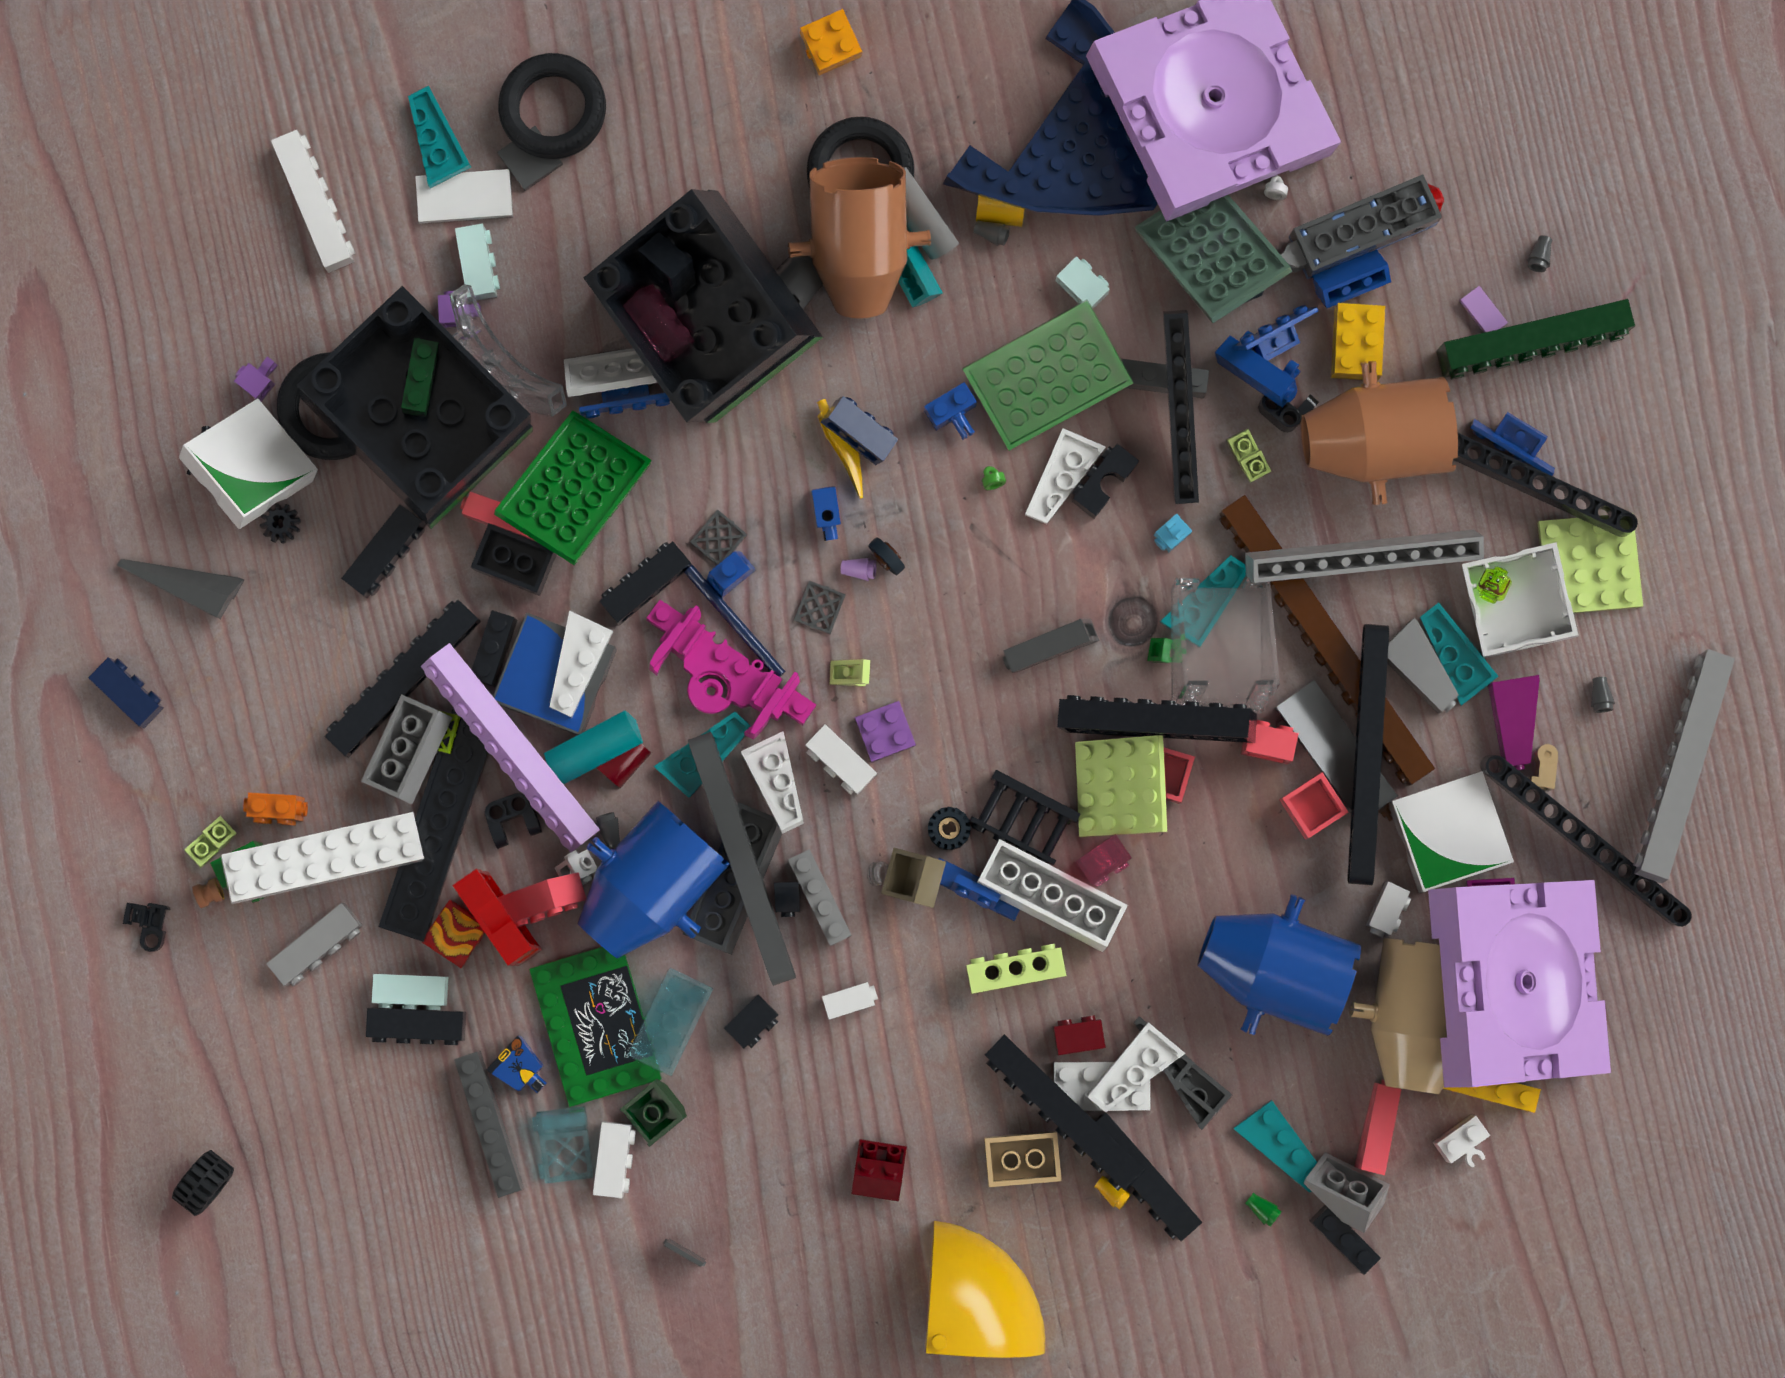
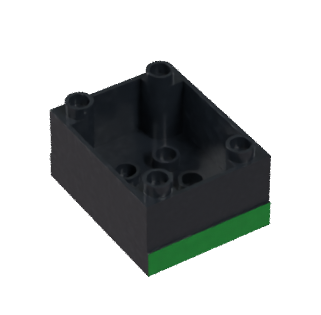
[583,189,823,423]
[297,286,533,529]

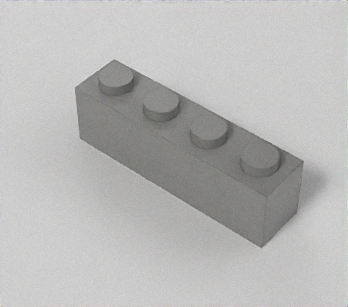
[788,849,852,946]
[266,903,363,987]

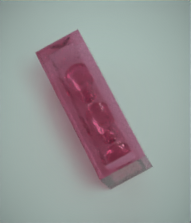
[623,284,695,362]

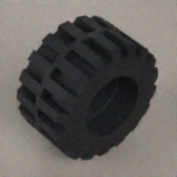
[172,1150,234,1216]

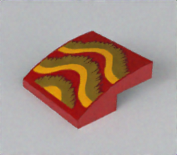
[422,899,485,968]

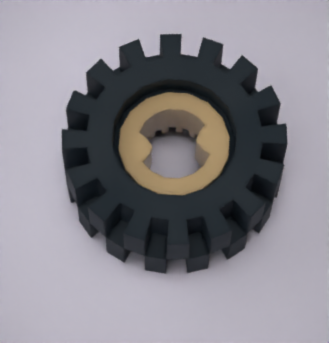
[928,807,971,850]

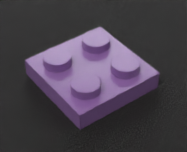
[855,701,916,762]

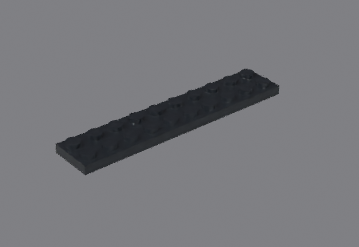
[378,707,489,942]

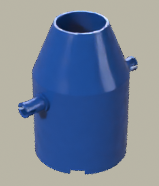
[578,800,730,958]
[1198,894,1361,1036]

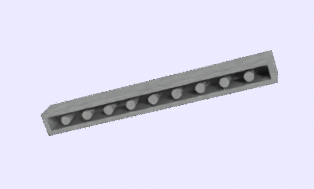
[1245,530,1484,583]
[1634,649,1735,884]

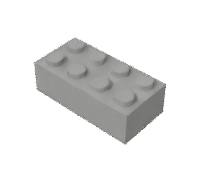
[361,694,452,804]

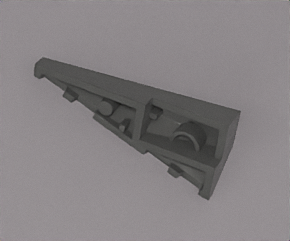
[117,559,244,620]
[1134,1016,1232,1130]

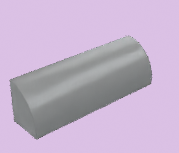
[903,167,959,260]

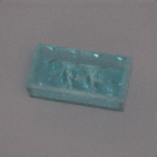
[626,968,714,1077]

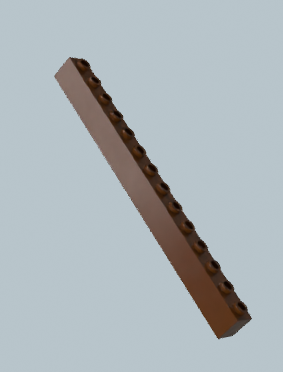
[1219,495,1435,786]

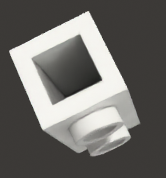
[1365,882,1411,938]
[822,982,878,1019]

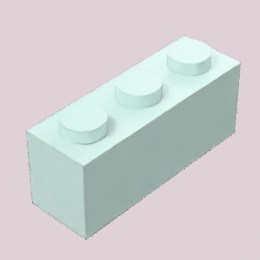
[455,223,500,302]
[372,974,448,1010]

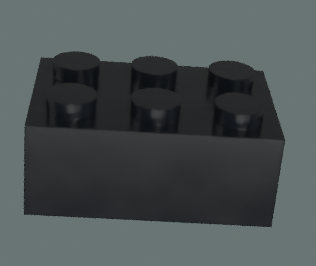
[471,523,557,596]

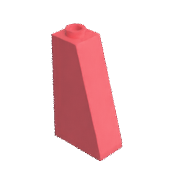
[460,492,535,541]
[1354,1079,1401,1175]

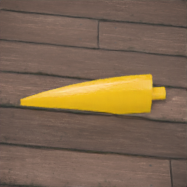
[817,399,863,499]

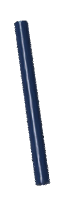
[684,565,786,677]

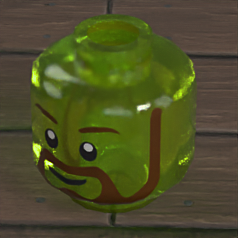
[1477,566,1512,604]

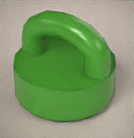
[982,466,1006,490]

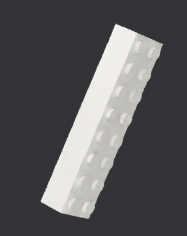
[221,812,424,904]

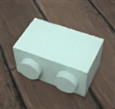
[1055,256,1110,309]

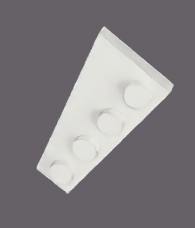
[1025,428,1106,525]
[550,611,613,718]
[741,731,804,834]
[1087,1022,1186,1112]

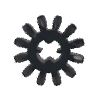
[260,503,301,544]

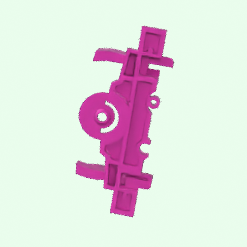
[646,600,816,740]

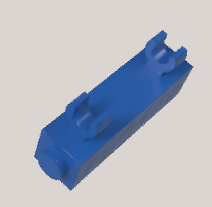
[1215,330,1301,408]

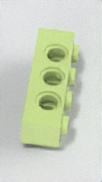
[966,944,1066,994]

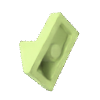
[829,659,870,686]

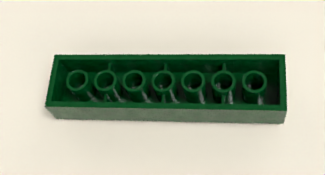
[1436,299,1635,380]

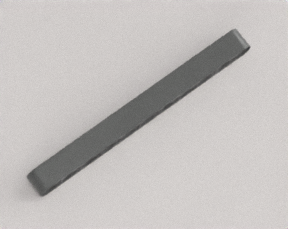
[688,732,796,986]

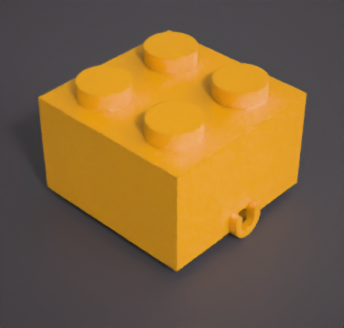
[800,9,862,76]

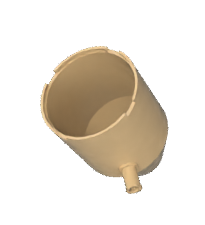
[1349,938,1447,1094]

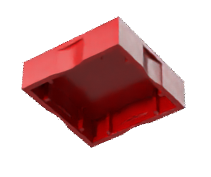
[452,868,542,966]

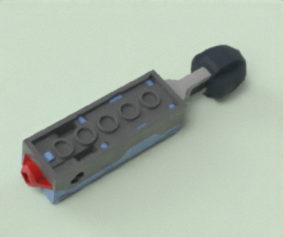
[1245,174,1444,303]

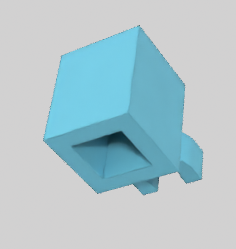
[1154,514,1192,553]

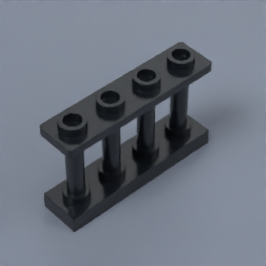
[969,770,1081,865]

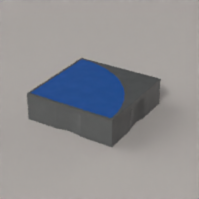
[493,612,617,735]

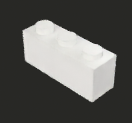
[806,724,877,795]
[593,1121,636,1198]

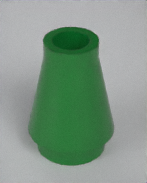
[1245,1193,1282,1227]

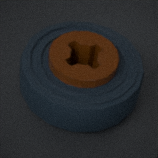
[868,537,905,575]

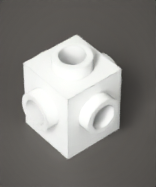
[555,850,597,885]

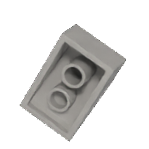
[1304,1153,1390,1233]

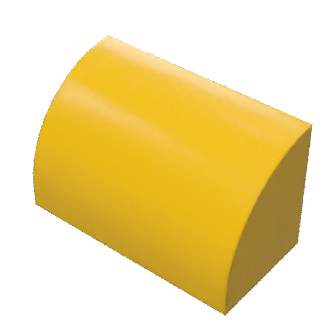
[976,196,1024,227]

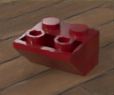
[851,1139,907,1202]

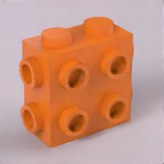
[243,792,308,826]

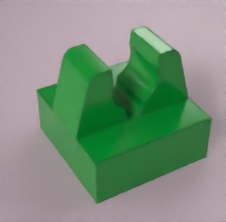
[1147,638,1177,663]

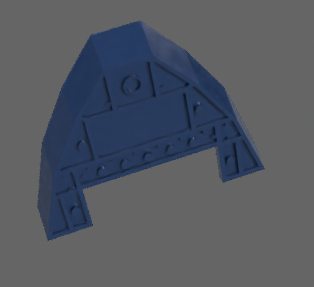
[943,0,1158,216]

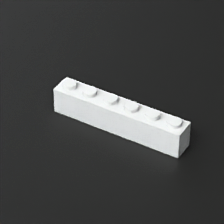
[271,130,355,273]

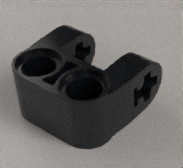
[1258,394,1319,433]
[485,793,542,849]

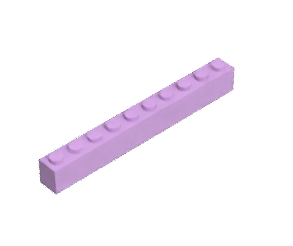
[421,643,600,852]

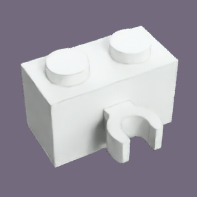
[1432,1115,1490,1167]

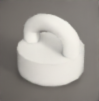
[1264,175,1288,200]

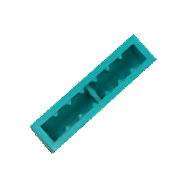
[898,228,943,307]
[544,710,643,784]

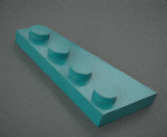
[408,85,471,189]
[1160,555,1246,648]
[1420,602,1499,706]
[654,712,751,799]
[1233,1100,1317,1193]

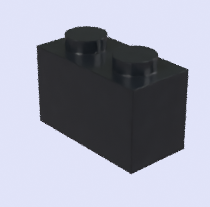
[724,994,779,1049]

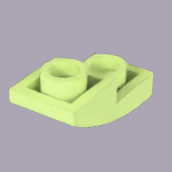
[1226,429,1271,482]
[184,816,237,868]

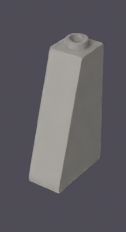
[1387,618,1458,714]

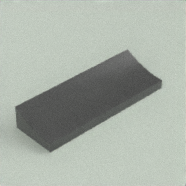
[1275,680,1398,813]
[683,802,782,955]

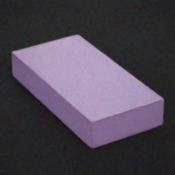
[1460,286,1508,332]

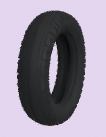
[498,53,606,159]
[807,117,914,188]
[277,352,356,460]

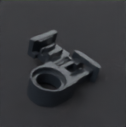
[123,902,170,952]

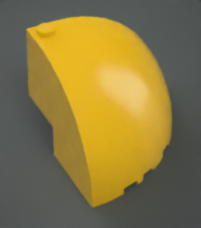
[925,1221,1045,1358]

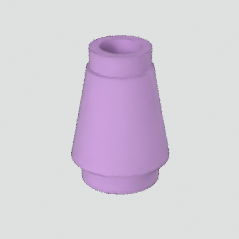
[841,557,876,581]

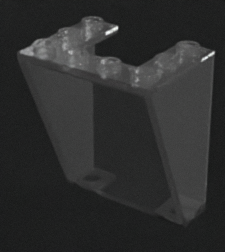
[1171,578,1280,714]

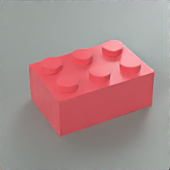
[497,872,586,927]

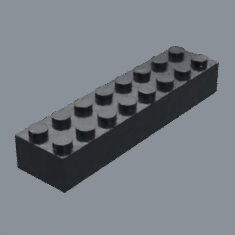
[1057,695,1257,743]

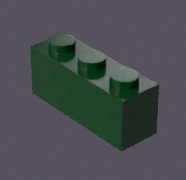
[401,338,439,417]

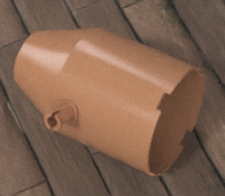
[788,157,931,318]
[1301,361,1458,505]

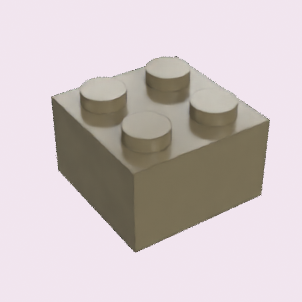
[881,848,946,908]

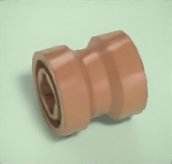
[192,878,224,908]

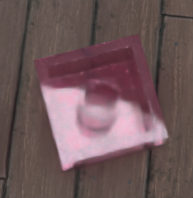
[1073,834,1132,887]

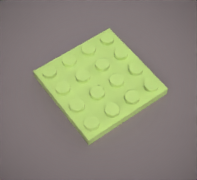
[1537,515,1643,613]
[1075,735,1167,837]

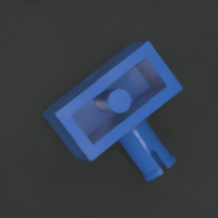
[924,382,977,440]

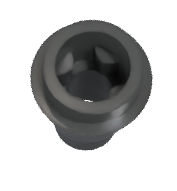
[973,220,1010,246]
[1527,235,1552,272]
[1591,677,1615,713]
[596,812,620,849]

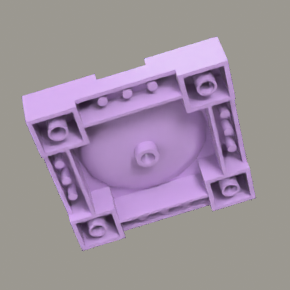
[1086,0,1341,222]
[1428,880,1611,1088]

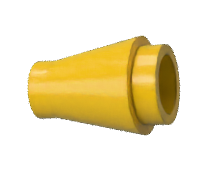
[1094,1176,1131,1210]

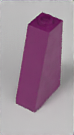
[1488,675,1540,770]

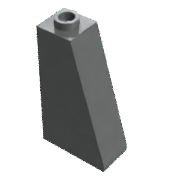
[1003,619,1100,673]

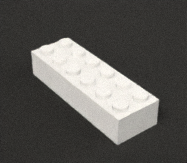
[977,839,1128,952]

